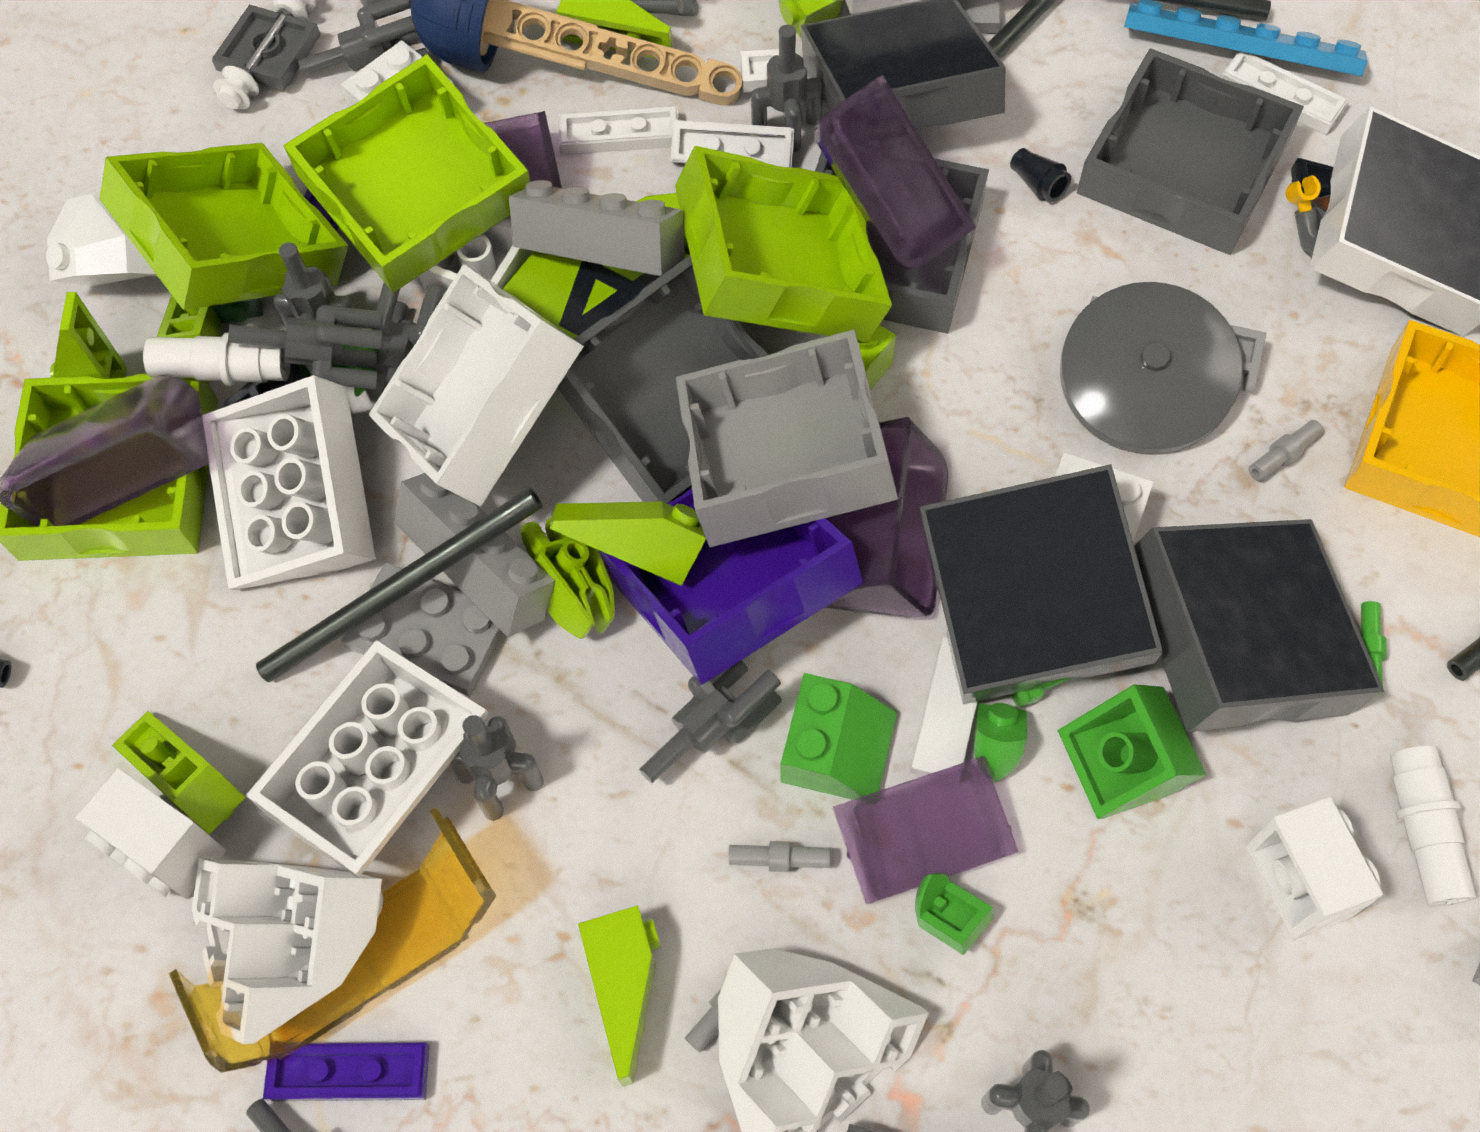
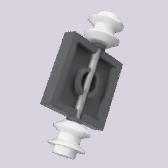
[212,0,321,109]

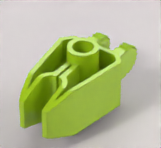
[520,517,615,639]

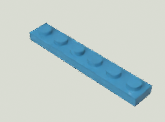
[1124,0,1368,76]

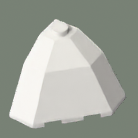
[46,180,158,286]
[192,858,383,1044]
[718,949,929,1132]

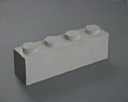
[509,180,685,276]
[394,473,555,637]

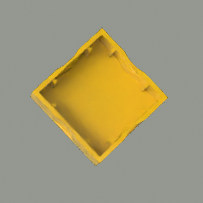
[1344,319,1480,537]

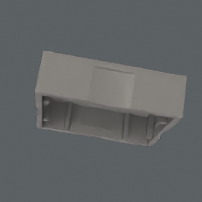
[676,330,898,547]

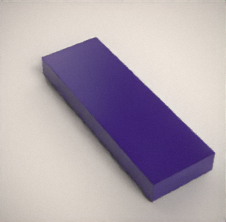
[263,1043,430,1101]

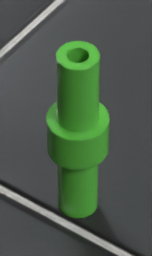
[1361,601,1387,696]

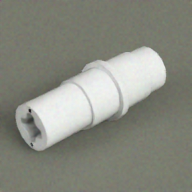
[143,332,290,386]
[1390,746,1477,906]

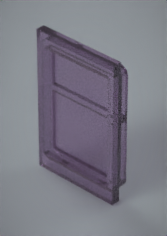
[832,756,1019,904]

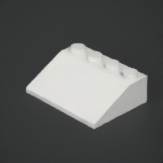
[202,375,376,590]
[245,640,489,877]

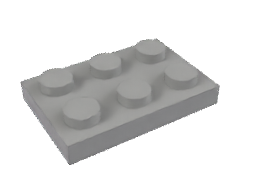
[341,562,503,697]

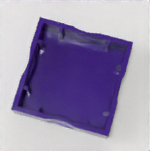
[598,488,863,685]

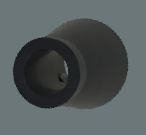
[1010,148,1071,202]

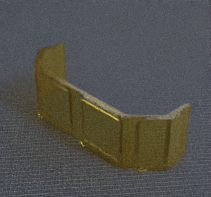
[169,807,496,1073]

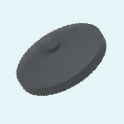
[1060,282,1243,455]

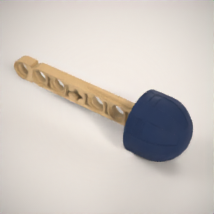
[411,0,742,106]

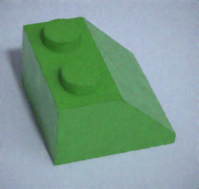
[780,673,897,805]
[1057,684,1206,819]

